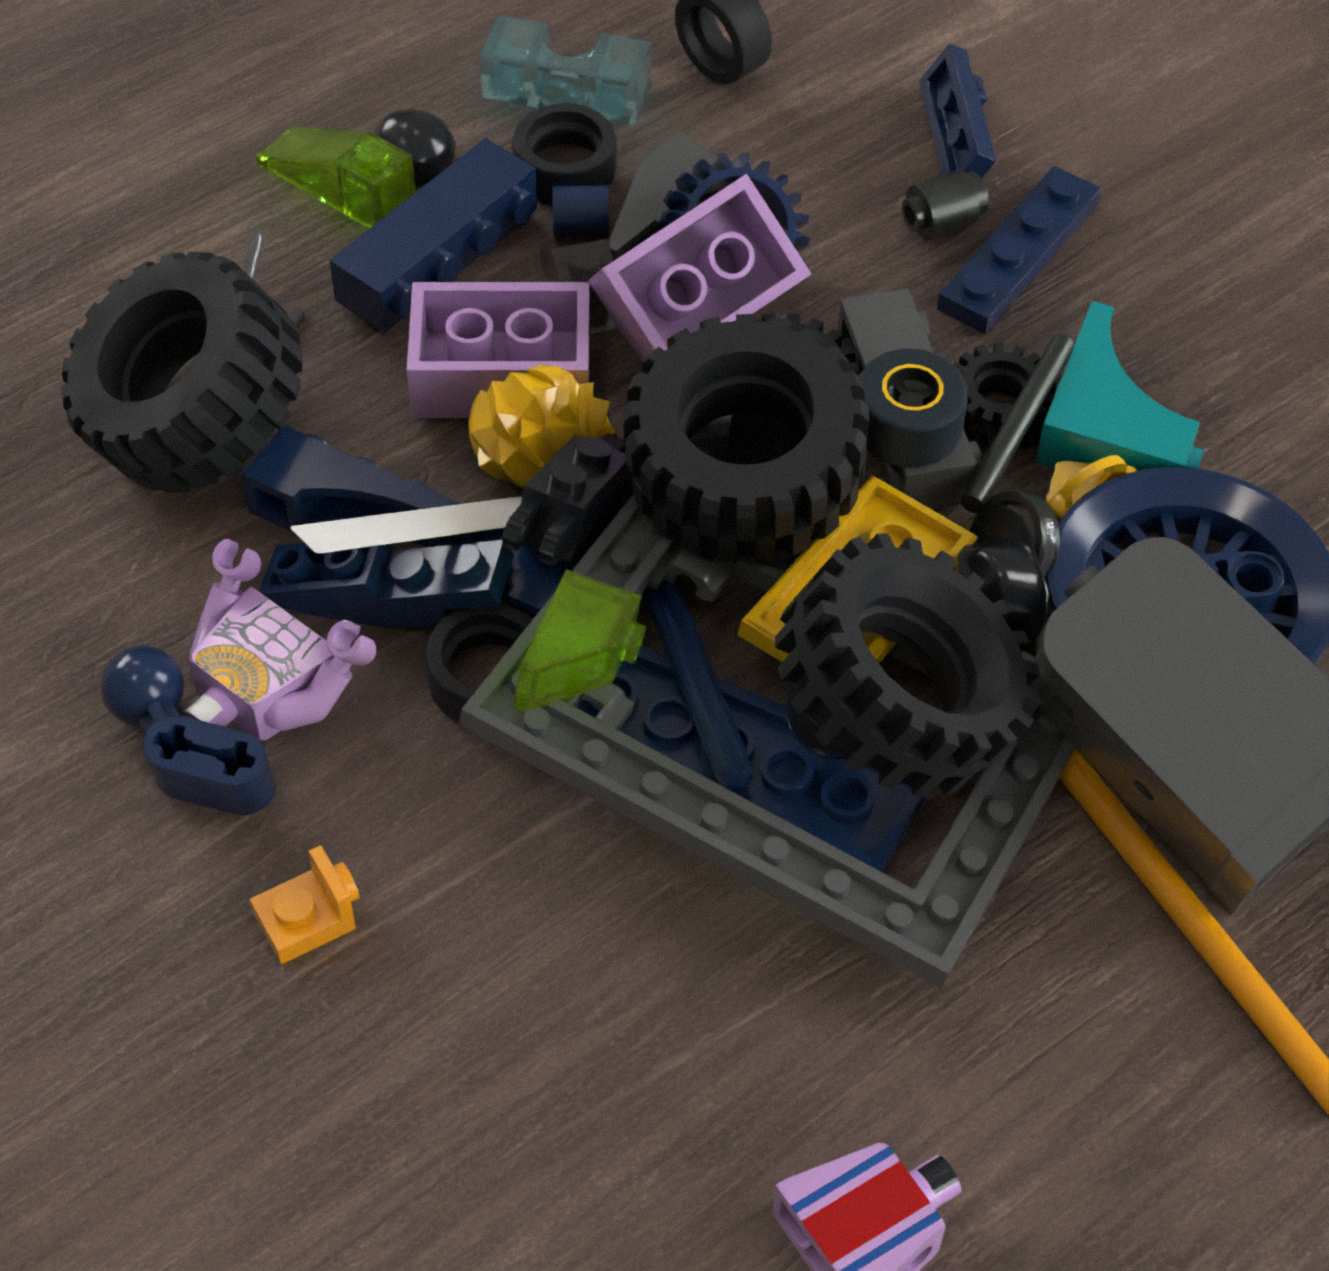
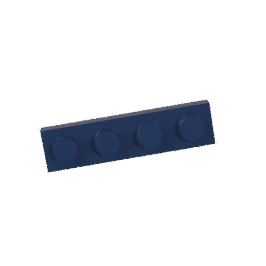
[937,166,1101,334]

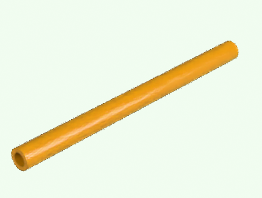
[1059,749,1329,1116]

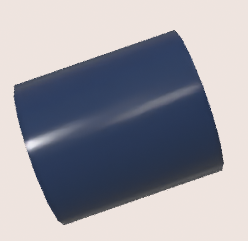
[553,185,609,236]

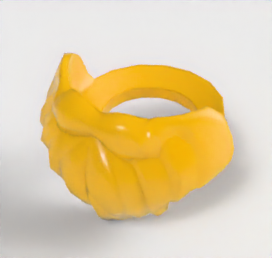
[1046,455,1137,523]

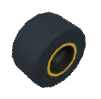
[859,348,968,468]

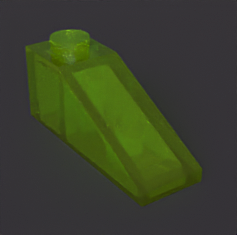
[256,127,416,229]

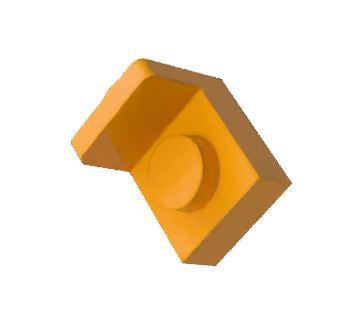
[249,845,360,965]

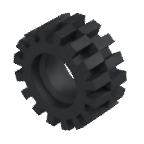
[954,343,1057,453]

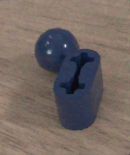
[101,645,276,815]

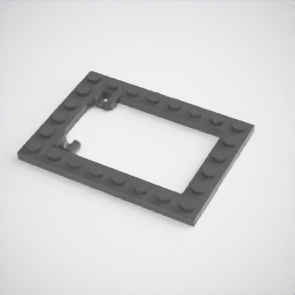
[459,494,1076,988]

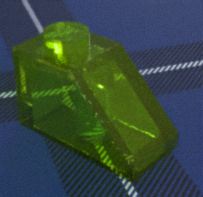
[513,570,646,712]

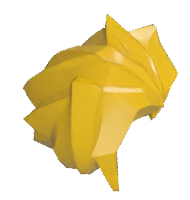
[468,364,616,489]

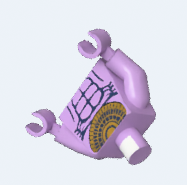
[183,539,377,740]

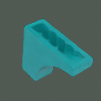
[1035,301,1204,471]

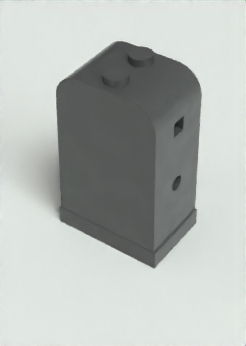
[1030,537,1329,915]

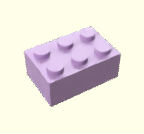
[588,174,811,362]
[407,282,590,418]

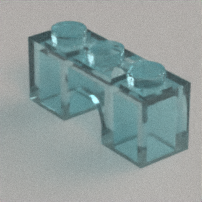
[480,15,652,125]

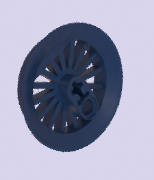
[1047,467,1329,664]

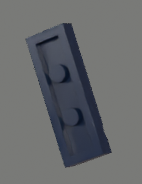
[919,43,997,178]

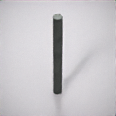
[960,333,1074,513]

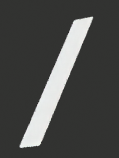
[291,496,522,554]

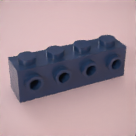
[329,138,537,333]

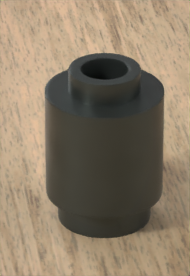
[902,170,989,239]

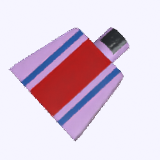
[773,1143,961,1271]

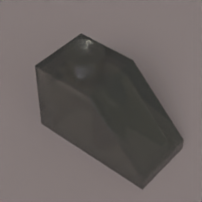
[540,239,619,333]

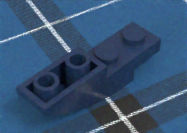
[259,540,514,628]

